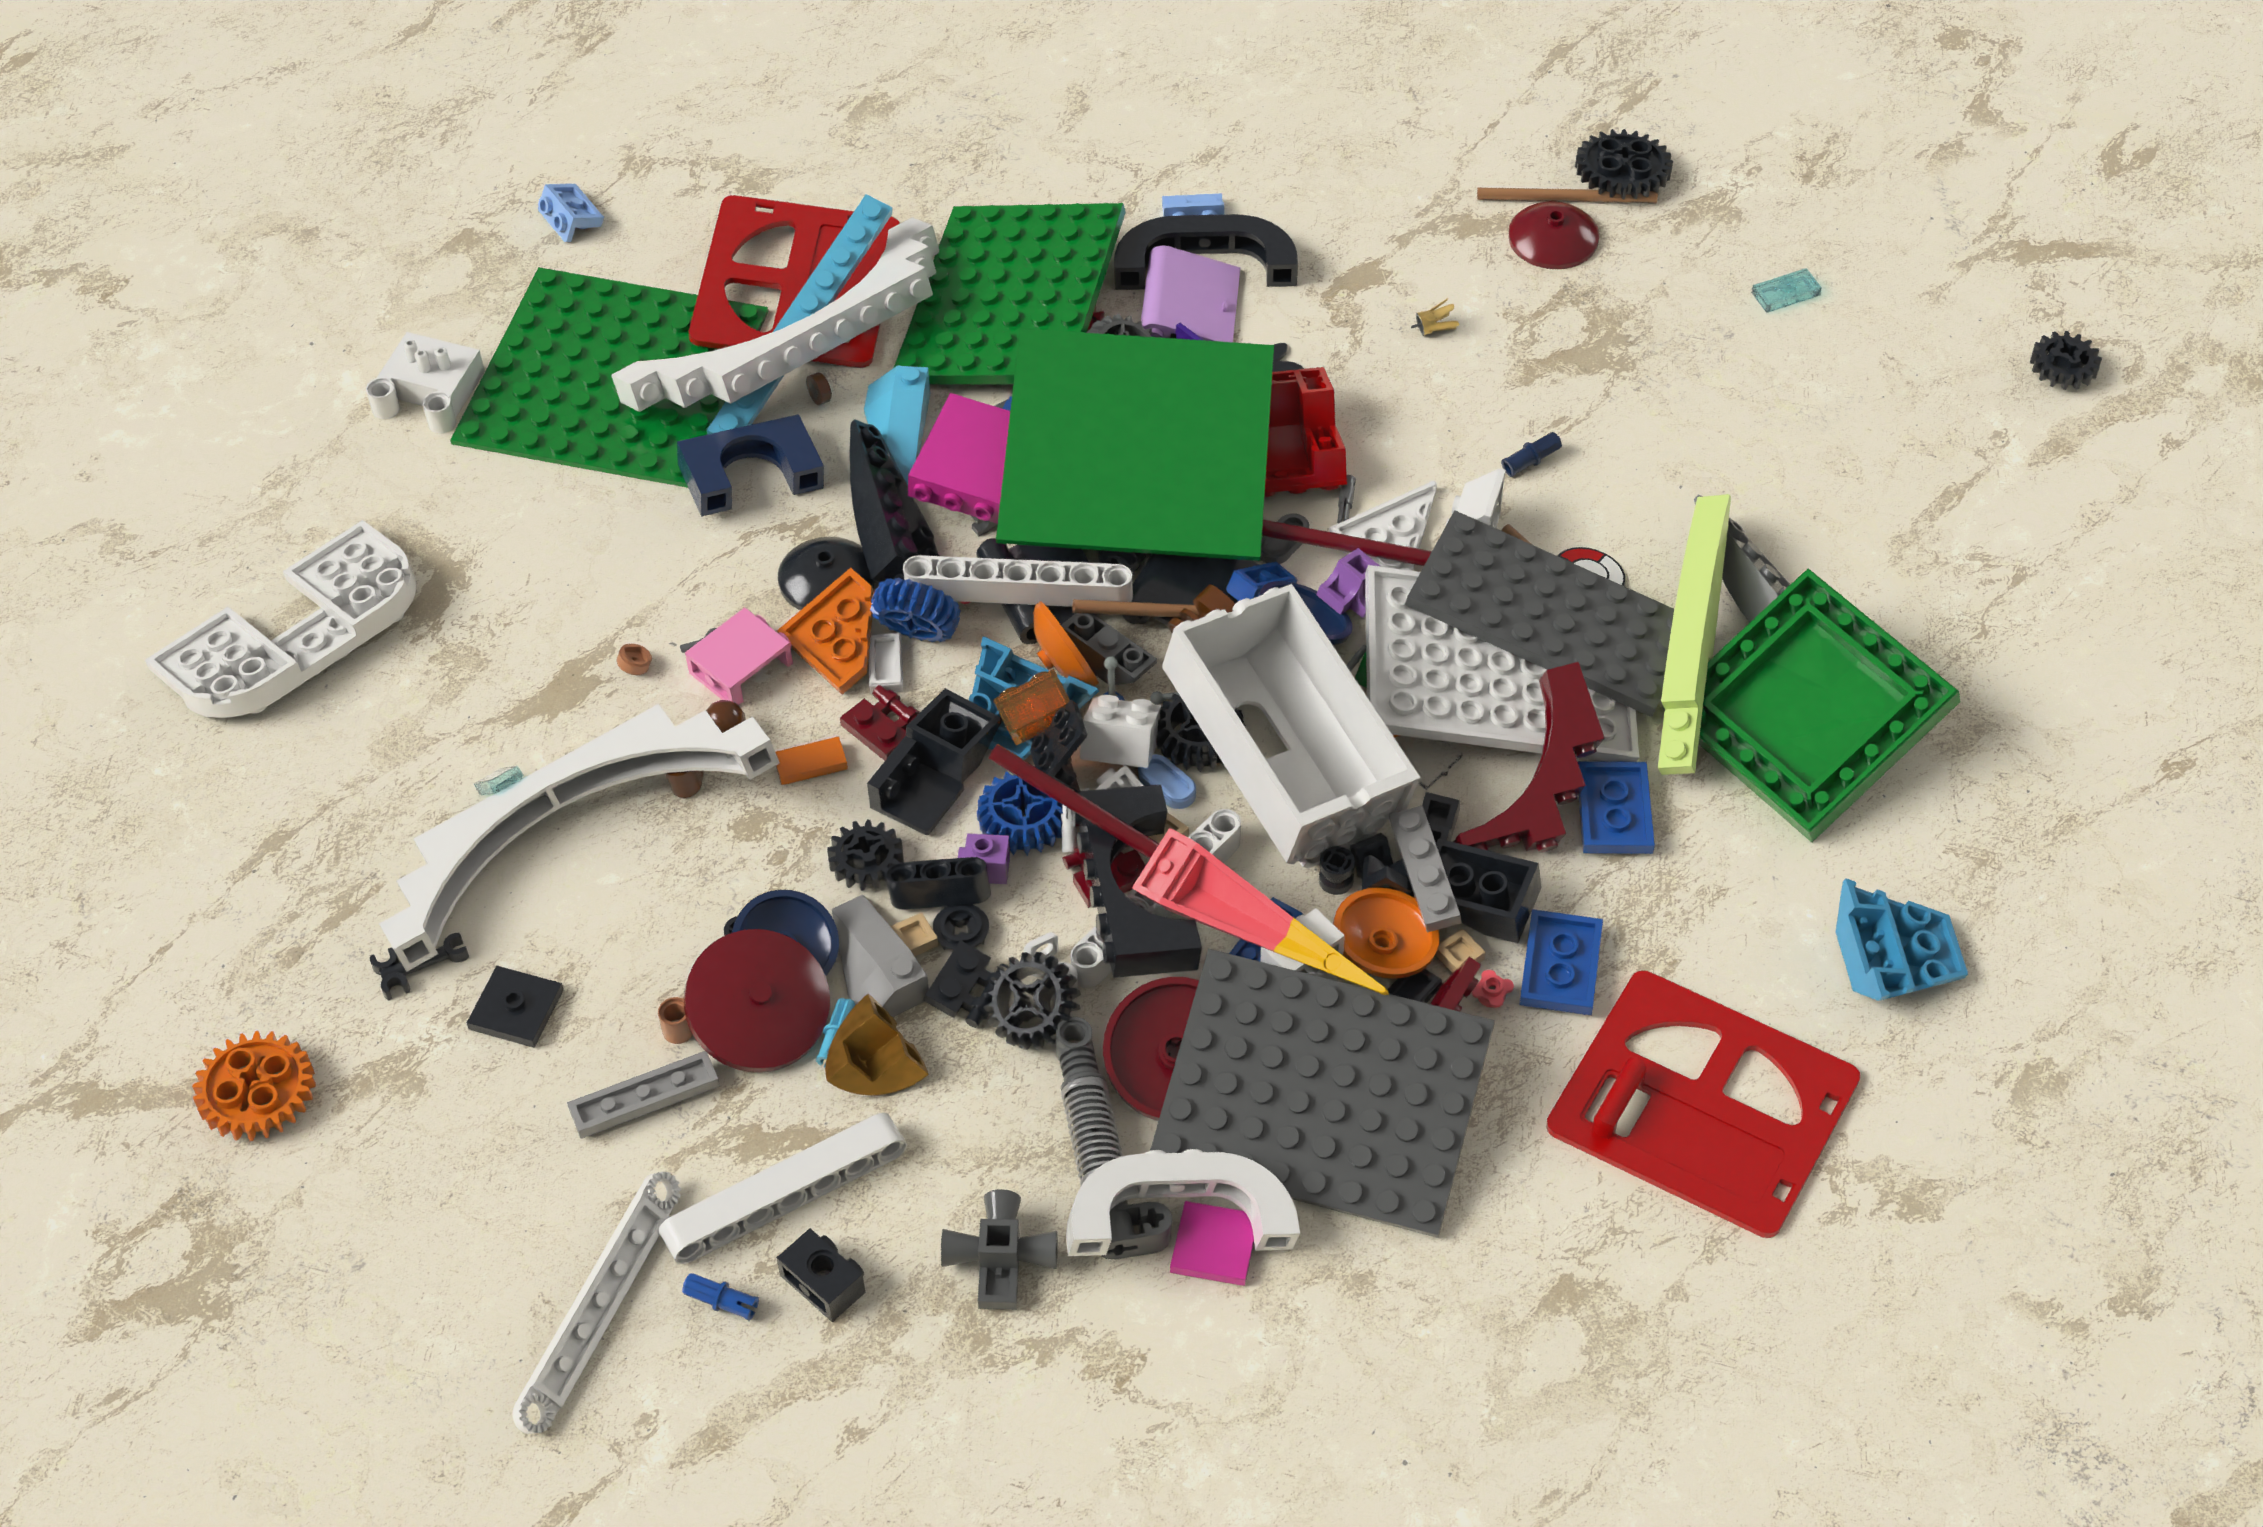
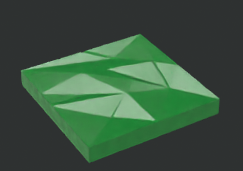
[1662,568,1960,842]

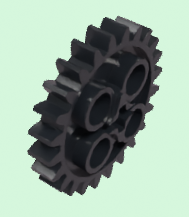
[1575,129,1673,200]

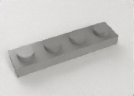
[1389,805,1462,933]
[567,1051,720,1139]

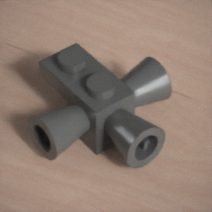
[941,1189,1058,1310]

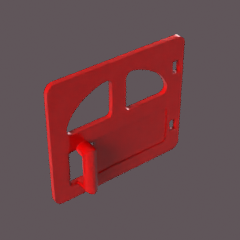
[689,195,900,368]
[1546,970,1860,1238]

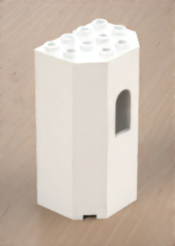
[1162,584,1421,868]

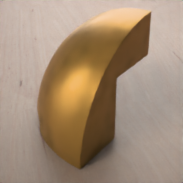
[825,994,929,1095]

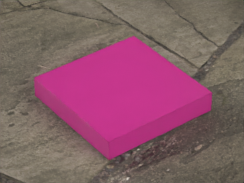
[1170,1201,1254,1286]

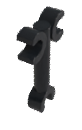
[370,933,469,1001]

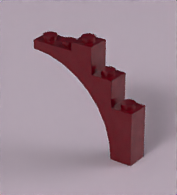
[1453,662,1605,853]

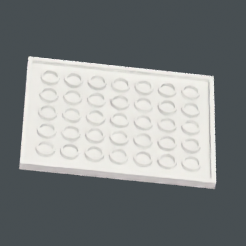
[1365,565,1639,762]

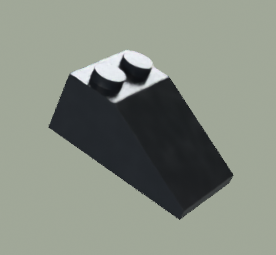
[1414,839,1542,943]

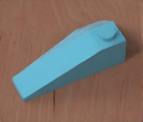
[864,366,931,485]

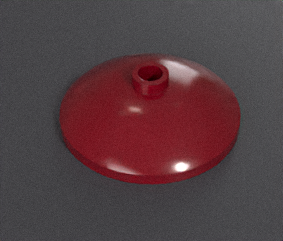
[1508,201,1599,269]

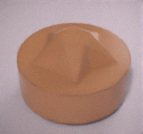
[616,643,652,675]

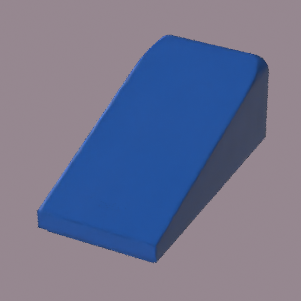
[1226,562,1298,601]

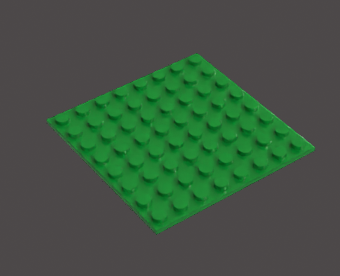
[450,267,769,488]
[996,328,1274,561]

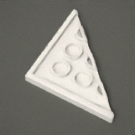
[1329,480,1437,571]

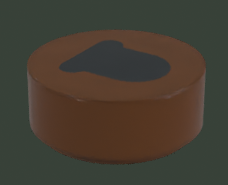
[806,372,832,405]

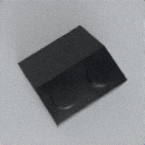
[906,688,1002,783]

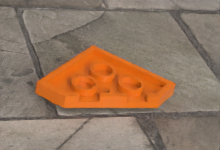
[777,568,874,695]

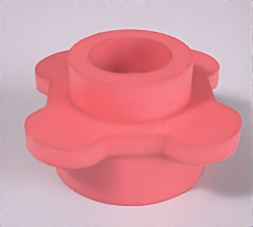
[1471,970,1514,1008]

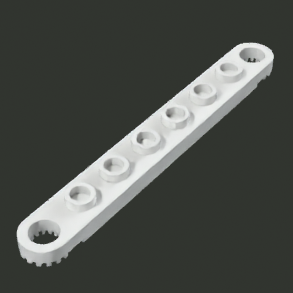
[513,1172,681,1434]

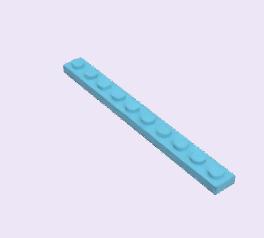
[707,194,892,435]

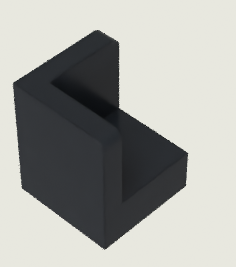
[1362,855,1412,894]

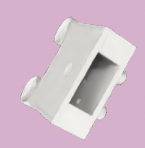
[366,332,485,434]

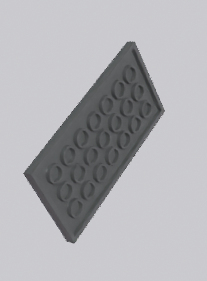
[1405,510,1674,717]

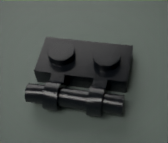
[923,940,1010,1028]

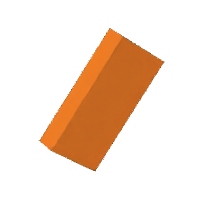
[775,736,848,785]

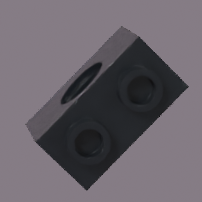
[776,1228,866,1322]

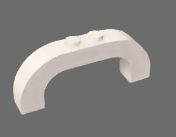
[1066,1149,1300,1256]

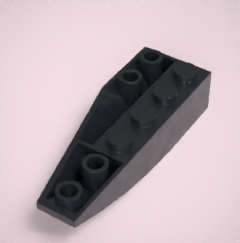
[849,419,940,583]

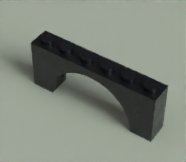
[1071,785,1202,978]

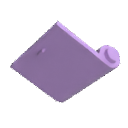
[1141,246,1240,342]

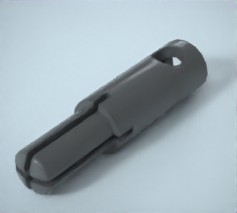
[1337,475,1356,523]

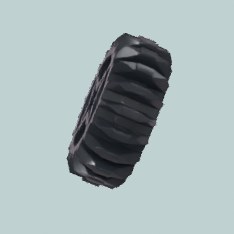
[1156,693,1246,772]
[984,952,1081,1050]

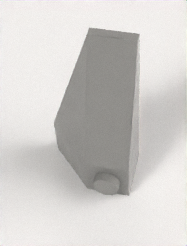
[832,894,929,1017]

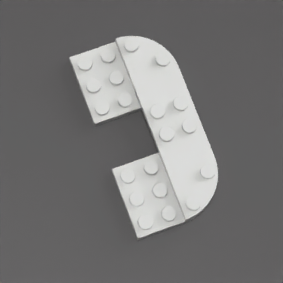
[145,520,416,718]

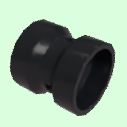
[1319,846,1355,895]

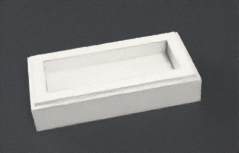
[868,633,904,694]

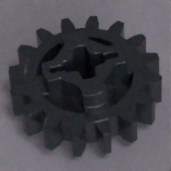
[2030,331,2102,390]
[827,819,904,891]

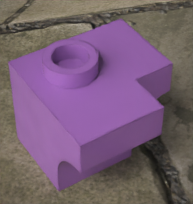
[1316,548,1381,618]

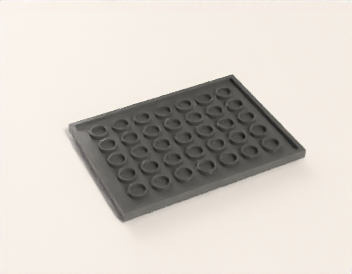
[1150,949,1495,1238]

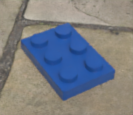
[1578,761,1655,854]
[1519,909,1603,1016]

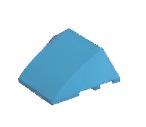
[969,636,1099,760]
[1835,878,1968,1001]

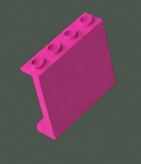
[908,393,1010,524]

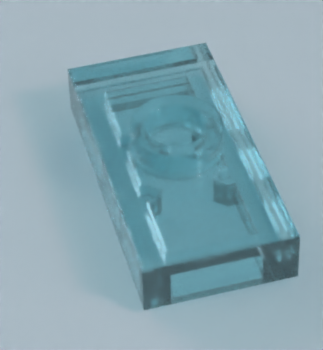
[1751,268,1822,313]

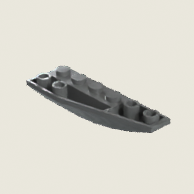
[1694,494,1791,623]

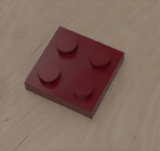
[1430,956,1481,1012]

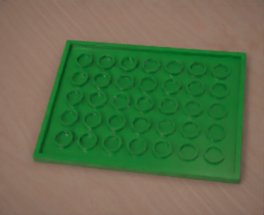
[893,203,1126,384]

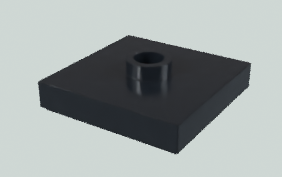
[466,965,564,1048]

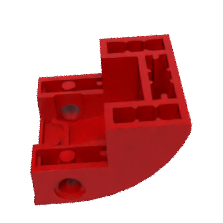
[1264,367,1347,497]

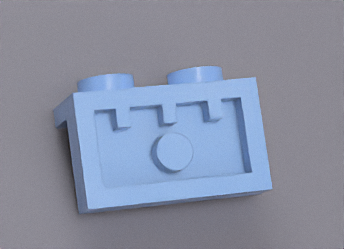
[538,184,604,242]
[1162,193,1224,217]

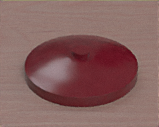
[684,929,830,1072]
[1103,977,1199,1121]

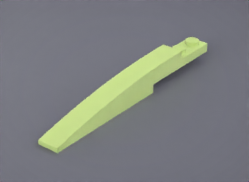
[1658,494,1731,775]

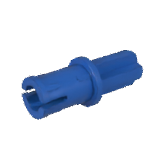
[682,1273,759,1321]

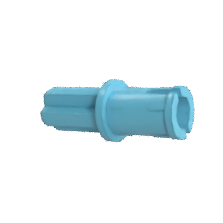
[816,998,855,1068]

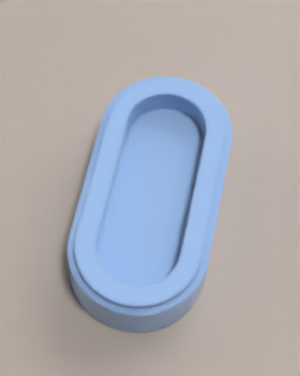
[1138,754,1196,809]

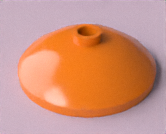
[1033,601,1099,687]
[1333,887,1440,978]

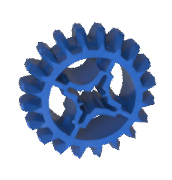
[870,578,961,643]
[977,771,1063,856]

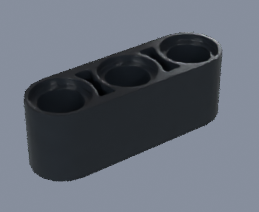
[885,857,991,910]

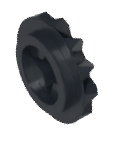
[933,905,989,950]

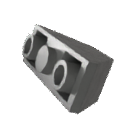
[1061,613,1157,685]

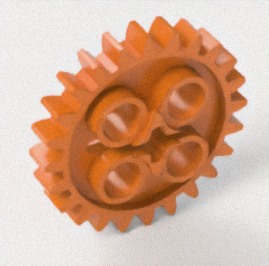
[192,1031,316,1141]

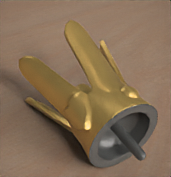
[1411,298,1459,336]

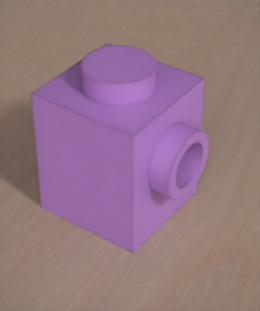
[958,833,1010,884]

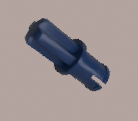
[1501,432,1562,477]

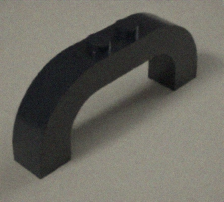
[1114,214,1298,290]

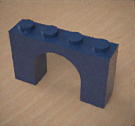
[677,414,824,517]

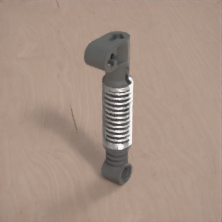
[1056,1017,1172,1260]

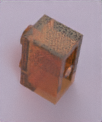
[993,669,1070,746]

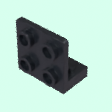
[1030,700,1088,793]
[867,736,964,835]

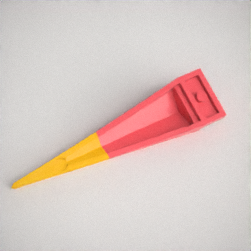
[1132,828,1389,995]

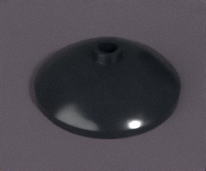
[778,537,875,610]

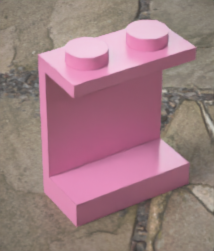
[685,607,793,705]

